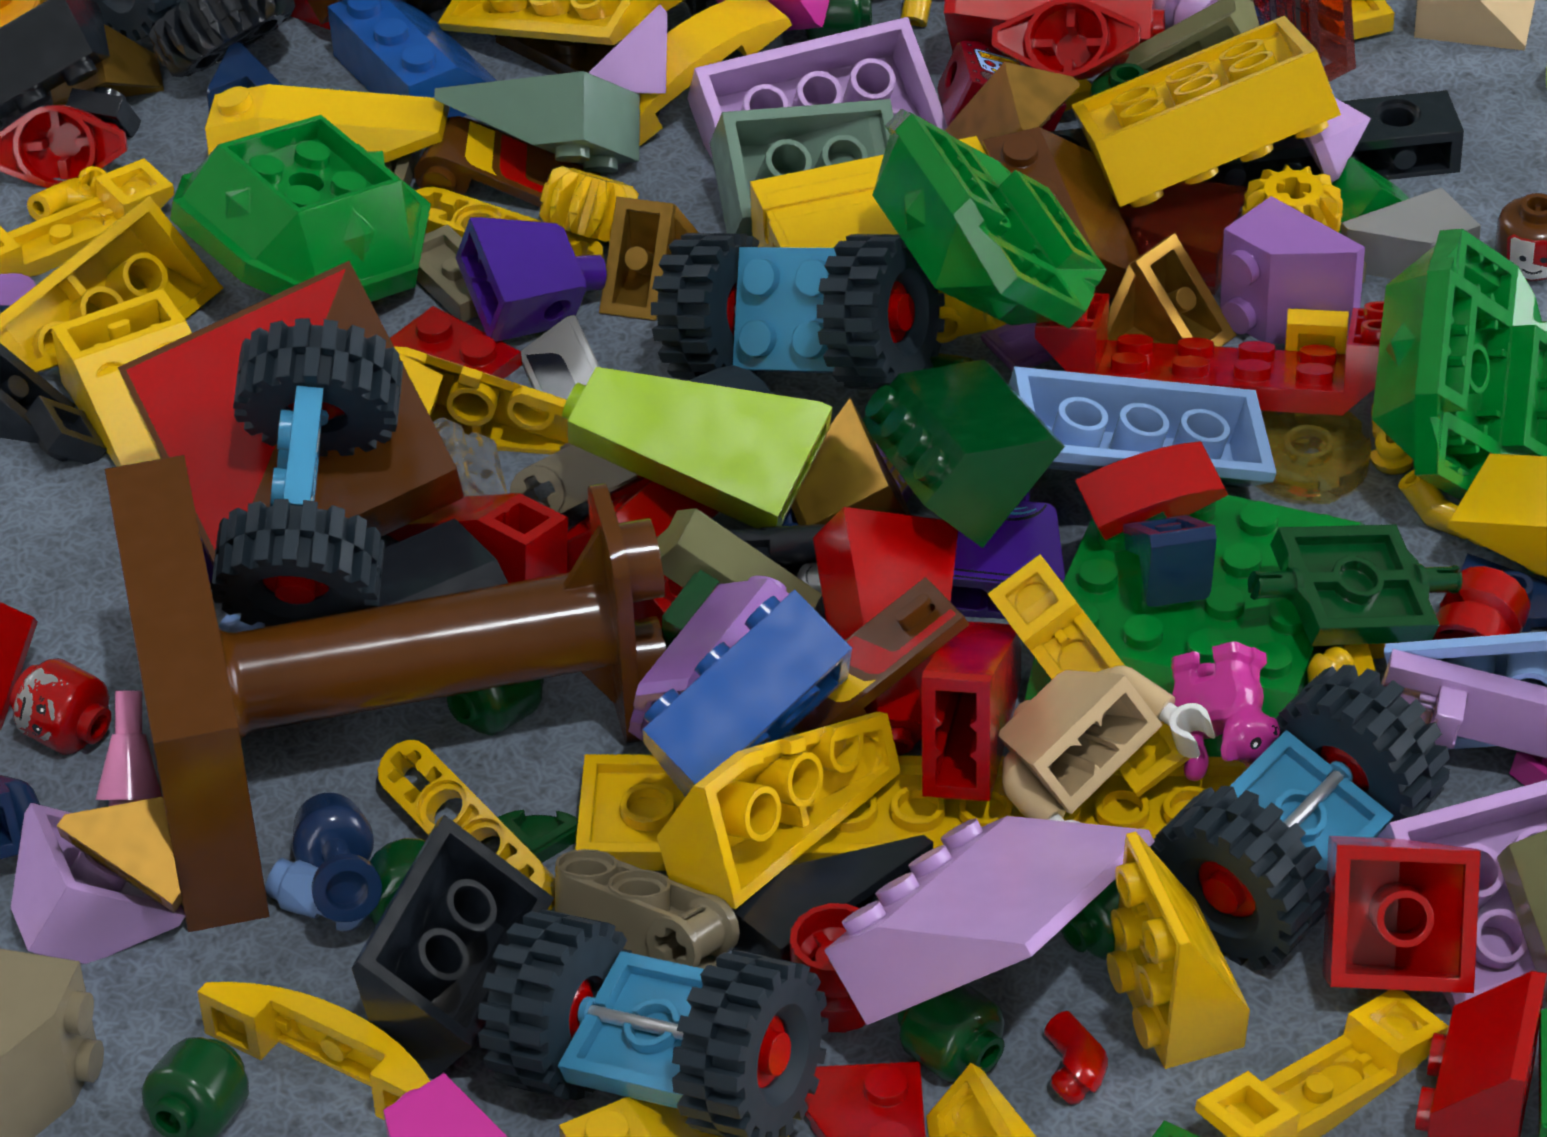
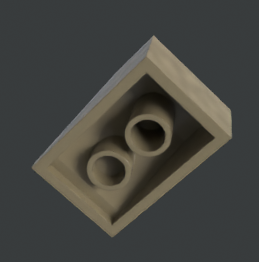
[0,949,104,1137]

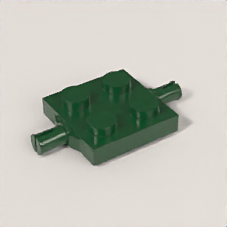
[1247,524,1462,646]

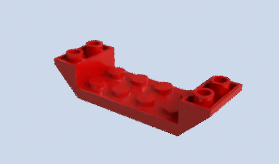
[1035,293,1384,416]

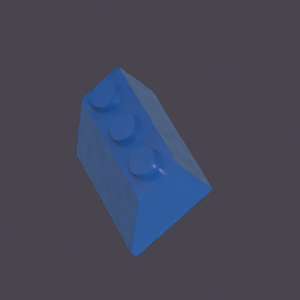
[327,0,497,118]
[642,589,852,797]

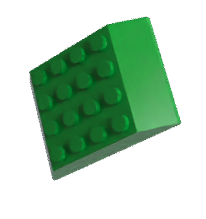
[1025,495,1365,757]

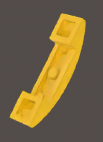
[639,0,792,147]
[0,158,174,277]
[988,554,1191,797]
[197,982,430,1120]
[1195,990,1449,1137]

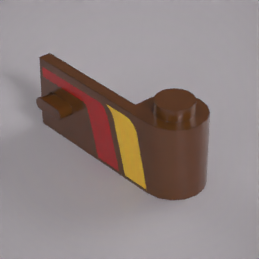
[414,116,601,207]
[791,577,969,735]

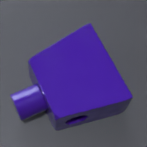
[455,217,607,342]

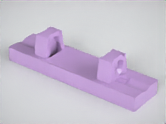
[1382,649,1547,758]

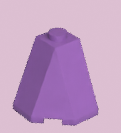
[629,576,789,742]

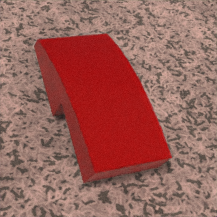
[1075,441,1228,541]

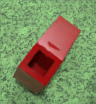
[386,493,568,583]

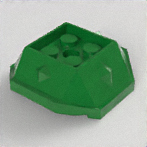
[872,109,1107,328]
[170,115,431,302]
[1372,229,1547,501]

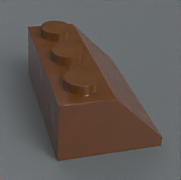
[983,127,1140,299]

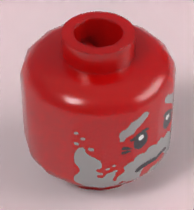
[10,658,112,755]

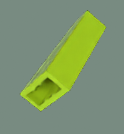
[562,367,832,529]

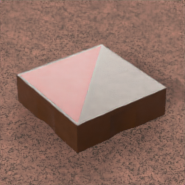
[118,261,464,565]

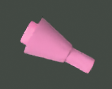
[95,691,162,806]

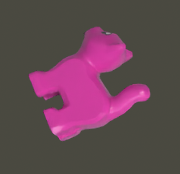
[1171,642,1280,781]

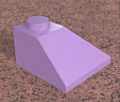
[11,803,185,964]

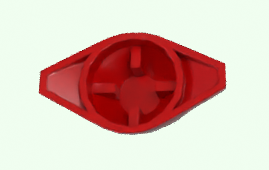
[992,0,1141,81]
[0,105,128,188]

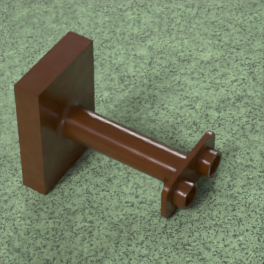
[105,455,666,932]

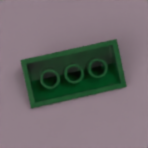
[862,359,1065,548]

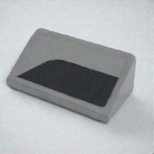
[521,315,600,400]

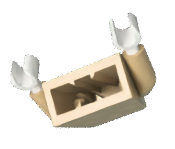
[998,665,1215,823]

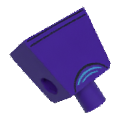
[951,490,1065,619]

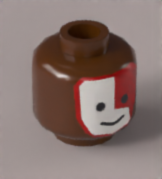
[1495,193,1547,281]

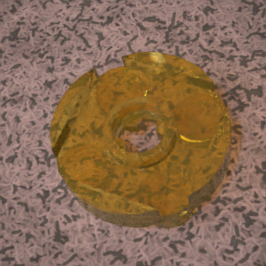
[1261,411,1372,504]

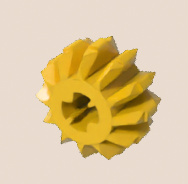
[1242,164,1343,232]
[539,166,639,242]

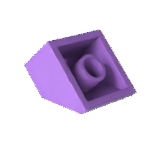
[1220,196,1365,344]

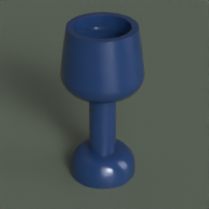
[292,793,382,922]

